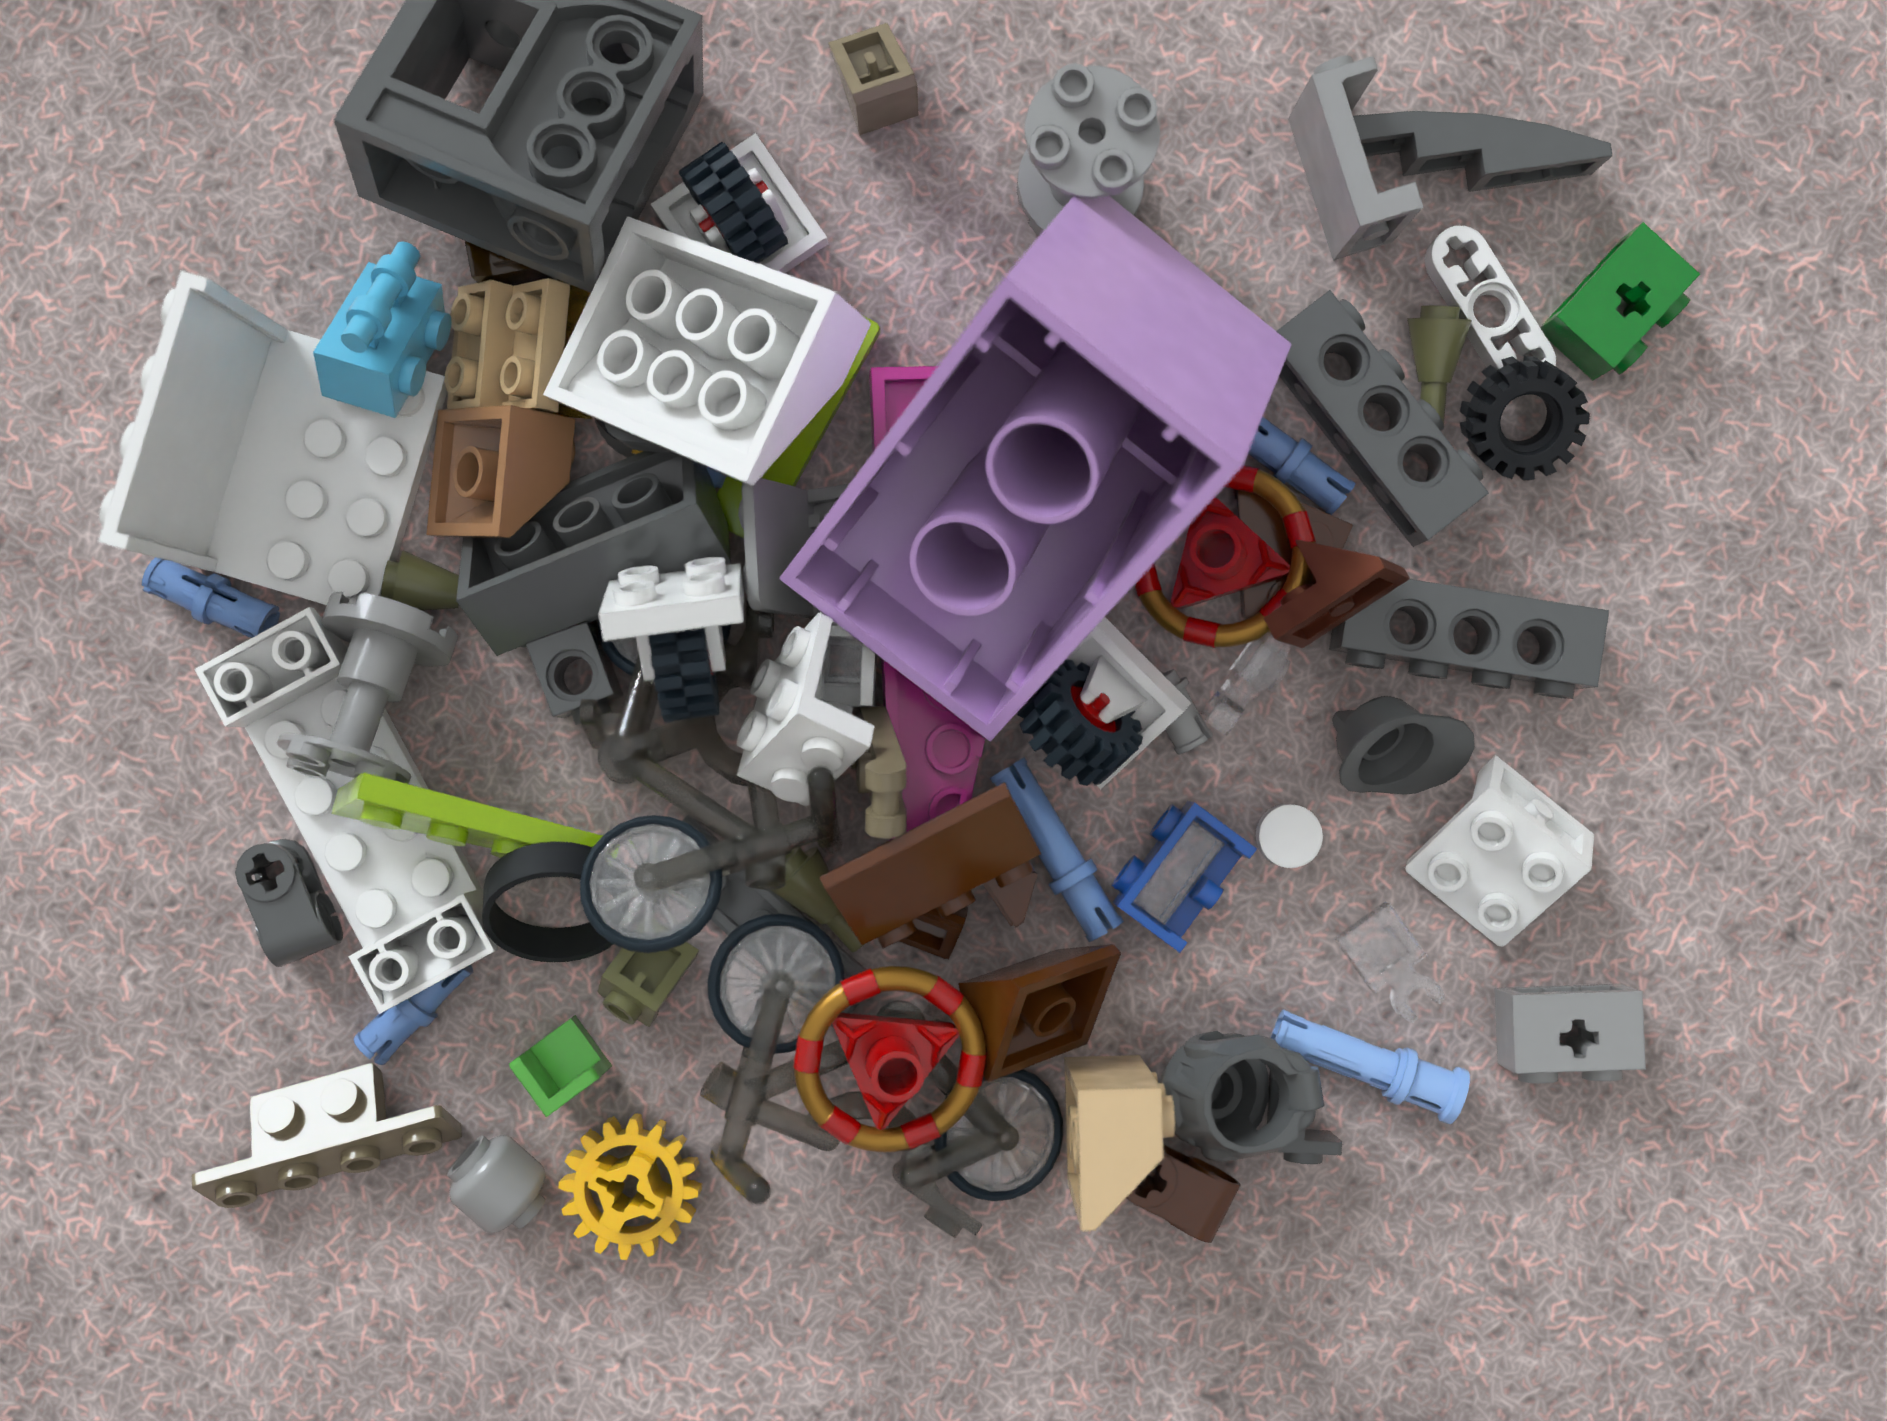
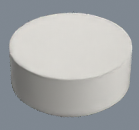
[1256,804,1323,868]

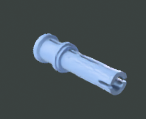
[1270,1010,1470,1124]

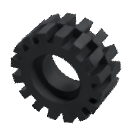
[1459,356,1590,481]

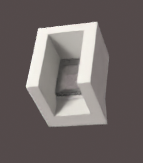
[815,620,877,707]

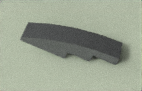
[1353,111,1613,192]

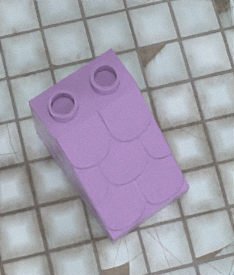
[779,196,1292,742]

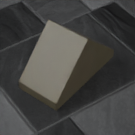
[828,23,918,135]

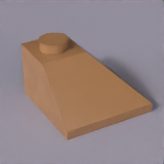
[426,405,575,538]

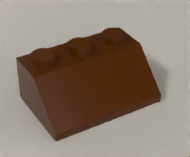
[819,782,1041,948]

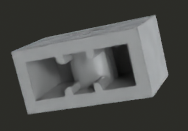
[1494,984,1646,1084]

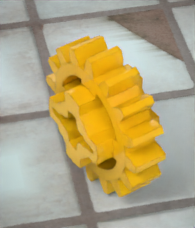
[558,1113,702,1260]

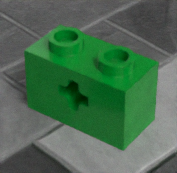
[1540,222,1700,380]

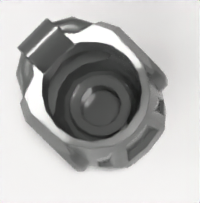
[1160,1031,1324,1162]

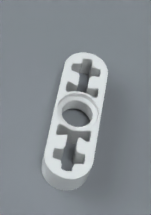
[1425,226,1556,370]

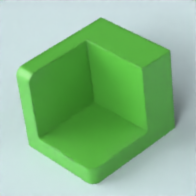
[509,1015,612,1117]

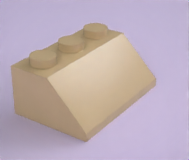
[1064,1055,1175,1231]

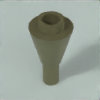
[1407,305,1472,424]
[381,550,459,611]
[769,846,863,952]

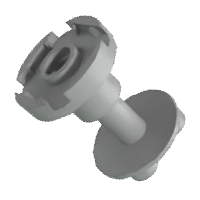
[1017,63,1160,236]
[277,592,458,784]

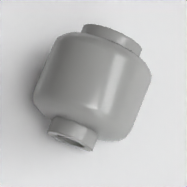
[447,1135,546,1233]

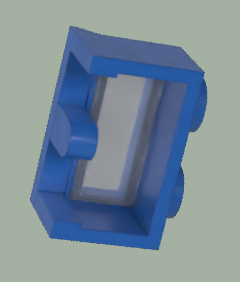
[1112,801,1257,953]

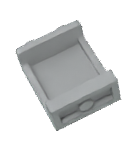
[1288,55,1424,261]

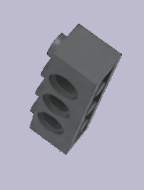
[1276,290,1489,547]
[1329,579,1609,699]

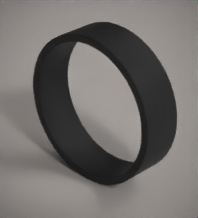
[482,842,629,962]

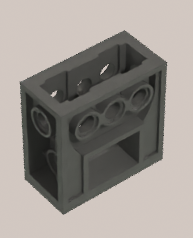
[333,0,703,293]

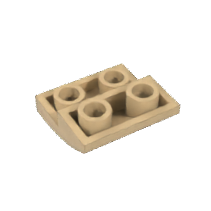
[444,278,570,413]

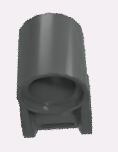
[235,839,343,967]

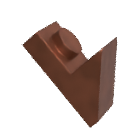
[1264,540,1410,648]

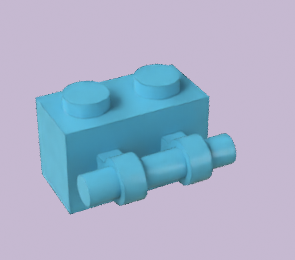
[313,242,451,418]

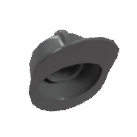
[1332,696,1475,795]

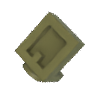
[598,915,699,1027]

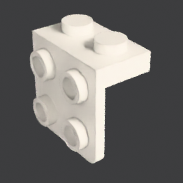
[737,612,874,807]

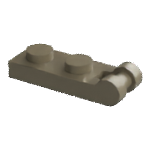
[851,706,907,838]

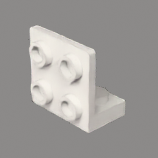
[1405,755,1594,947]

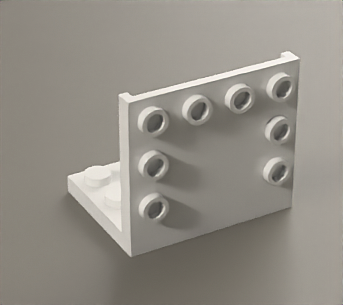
[98,271,447,605]

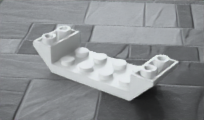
[194,607,498,1014]

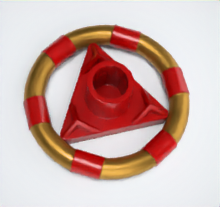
[1134,465,1316,648]
[793,966,987,1152]

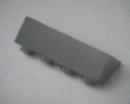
[456,451,731,656]

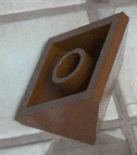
[958,944,1121,1082]

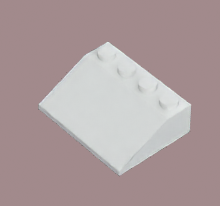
[543,216,871,486]

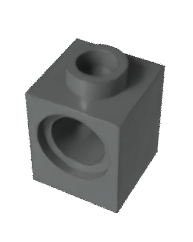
[526,621,624,725]

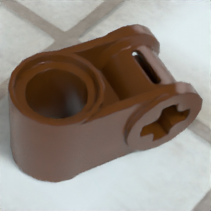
[1127,1144,1241,1243]

